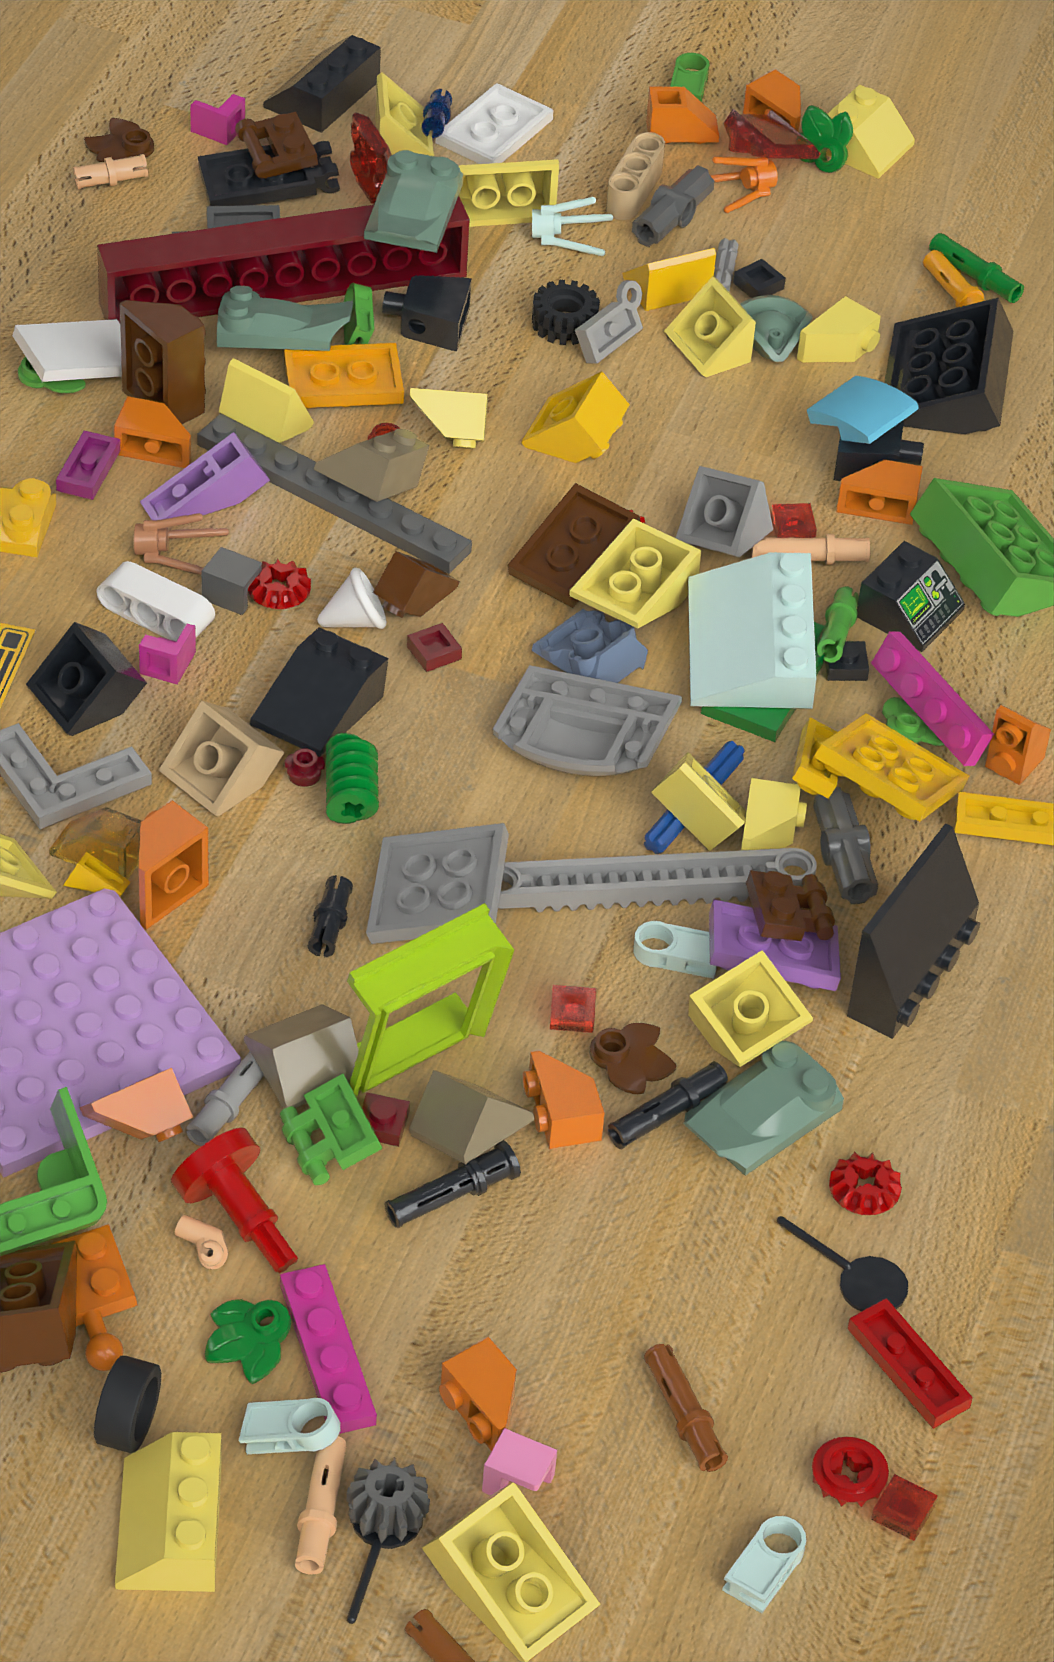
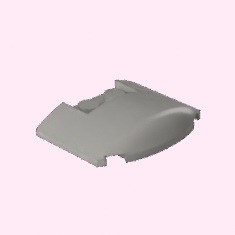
[493,665,682,776]

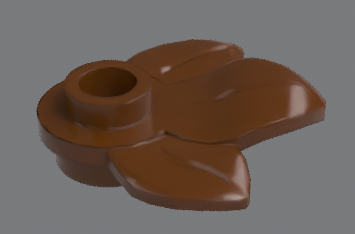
[84,117,154,162]
[589,1023,676,1094]

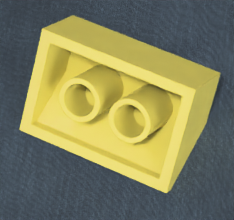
[458,159,559,227]
[115,1432,221,1592]

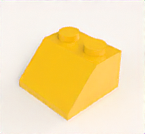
[521,371,630,463]

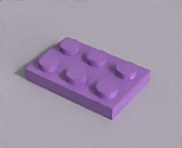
[709,899,841,991]

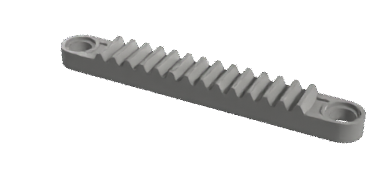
[498,848,817,912]

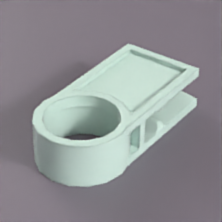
[633,921,717,979]
[239,1398,340,1455]
[722,1516,806,1613]

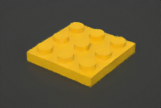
[814,713,970,822]

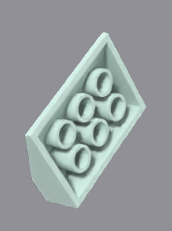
[688,552,816,709]

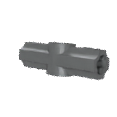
[632,165,715,247]
[813,787,878,904]

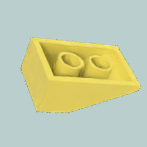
[570,519,701,629]
[422,1482,600,1662]

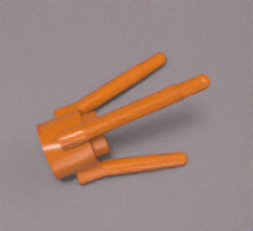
[710,156,778,213]

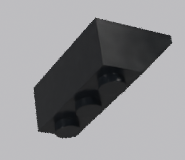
[263,35,381,133]

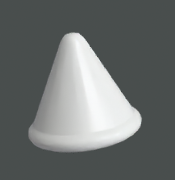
[317,567,387,629]

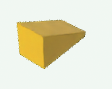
[63,852,130,897]

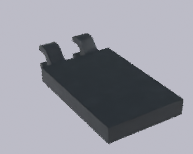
[198,141,340,206]

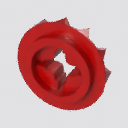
[248,558,311,609]
[829,1151,902,1215]
[812,1437,889,1507]

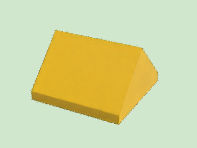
[622,248,716,311]

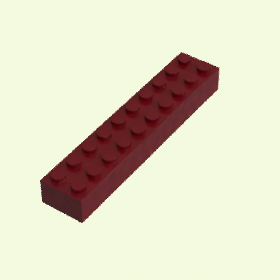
[97,196,470,323]

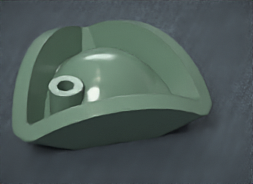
[740,295,813,362]

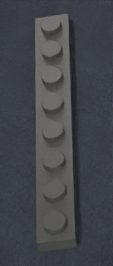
[197,413,472,574]

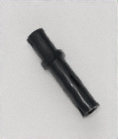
[608,1061,728,1150]

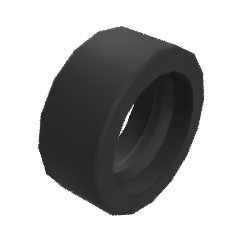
[94,1356,162,1453]

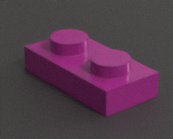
[56,430,121,500]

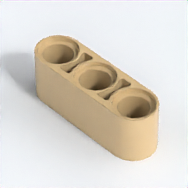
[606,132,665,221]

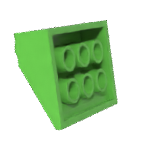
[910,478,1054,617]

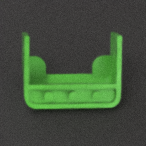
[0,1087,107,1256]

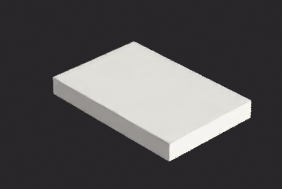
[435,83,554,164]
[12,319,122,382]

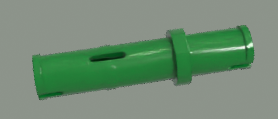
[929,233,1024,303]

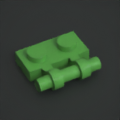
[280,1074,383,1185]

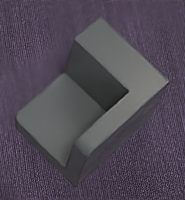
[201,547,262,615]

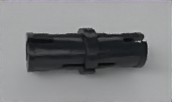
[307,875,353,957]

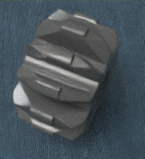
[346,1457,430,1544]

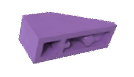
[140,432,270,520]

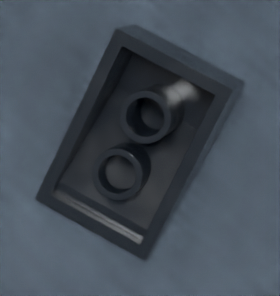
[250,627,389,757]

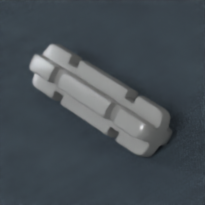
[714,238,739,291]

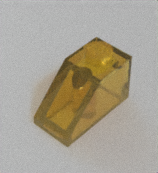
[49,807,142,880]

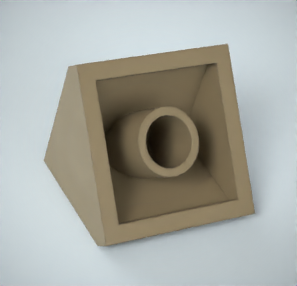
[243,1004,359,1109]
[409,1070,535,1164]

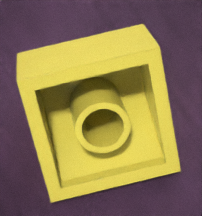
[826,84,915,179]

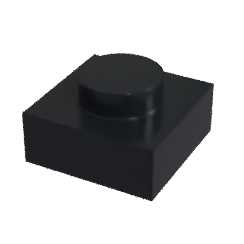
[733,259,786,298]
[824,641,869,681]

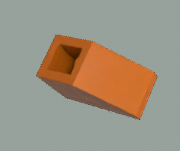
[646,87,719,144]
[985,705,1051,785]
[523,1051,605,1149]
[439,1337,517,1451]

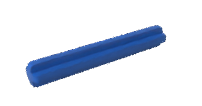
[644,741,745,854]

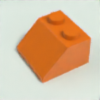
[139,800,209,930]

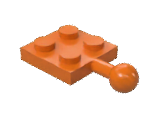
[48,1224,138,1371]

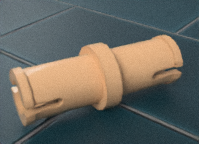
[73,154,148,190]

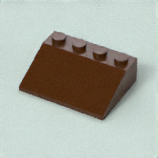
[0,1241,77,1373]

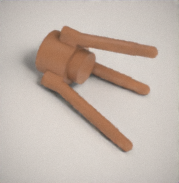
[134,513,229,575]

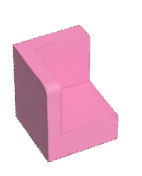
[482,1428,557,1495]

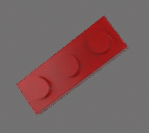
[847,1298,973,1429]

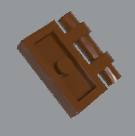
[746,870,835,941]

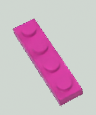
[871,631,994,766]
[280,1264,377,1434]

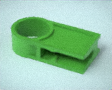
[670,53,710,102]
[343,283,375,345]

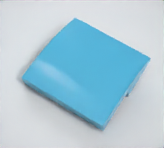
[807,376,919,444]

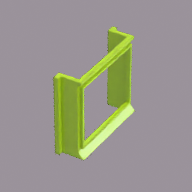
[347,903,514,1098]

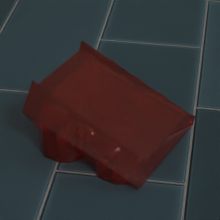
[723,109,821,159]
[350,112,392,204]

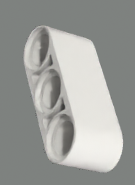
[96,561,215,641]

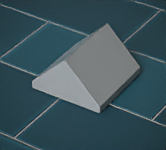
[676,466,773,557]

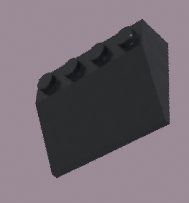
[884,298,1014,434]
[847,823,980,1039]

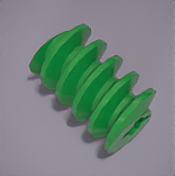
[326,733,379,824]

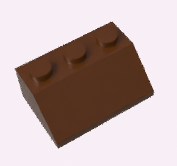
[120,300,206,424]

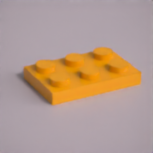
[284,343,404,409]

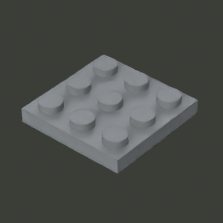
[366,823,509,944]

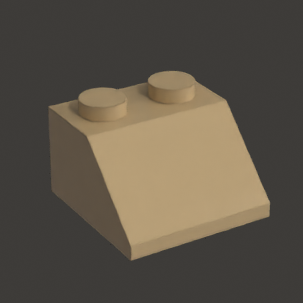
[159,701,284,816]

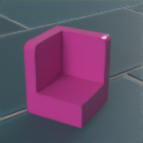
[190,94,245,145]
[139,623,196,685]

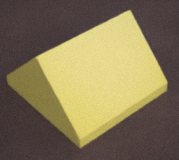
[375,72,434,160]
[664,276,756,377]
[219,358,314,443]
[651,752,746,851]

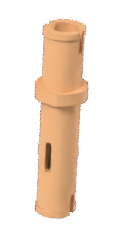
[751,534,870,565]
[295,1436,346,1574]

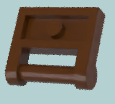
[235,112,318,178]

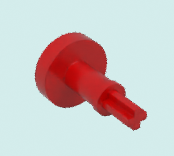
[171,1127,299,1274]

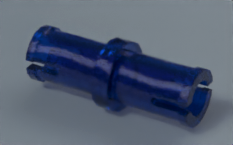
[421,89,453,138]

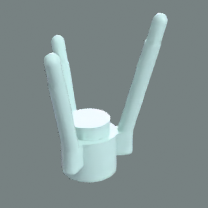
[532,197,614,256]

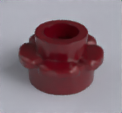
[284,749,325,787]

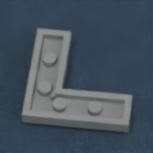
[0,723,152,829]

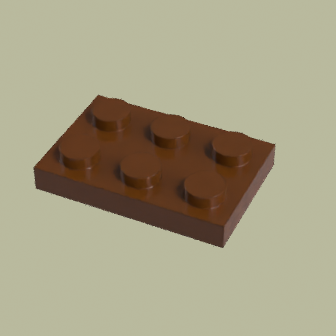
[507,483,640,608]

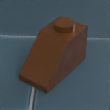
[372,551,460,618]

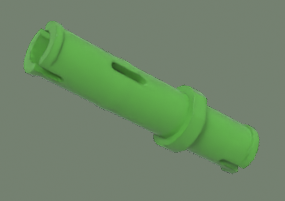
[816,586,859,663]

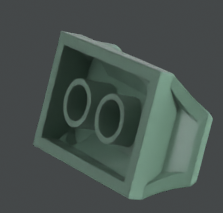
[364,150,463,253]
[217,286,353,351]
[683,1041,844,1176]

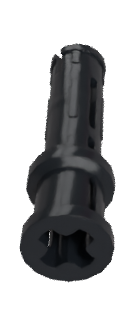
[384,1140,521,1228]

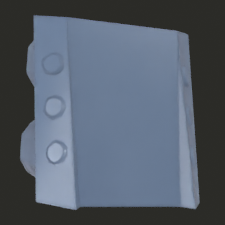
[532,609,648,683]

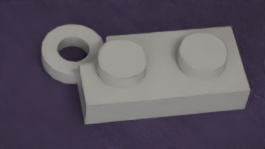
[575,280,643,364]

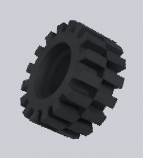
[532,280,600,345]

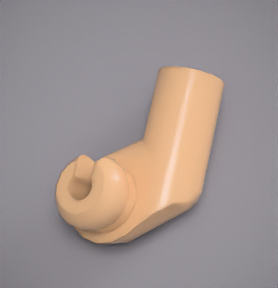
[175,1215,229,1270]

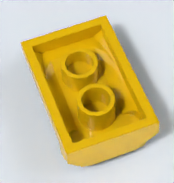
[0,478,56,558]

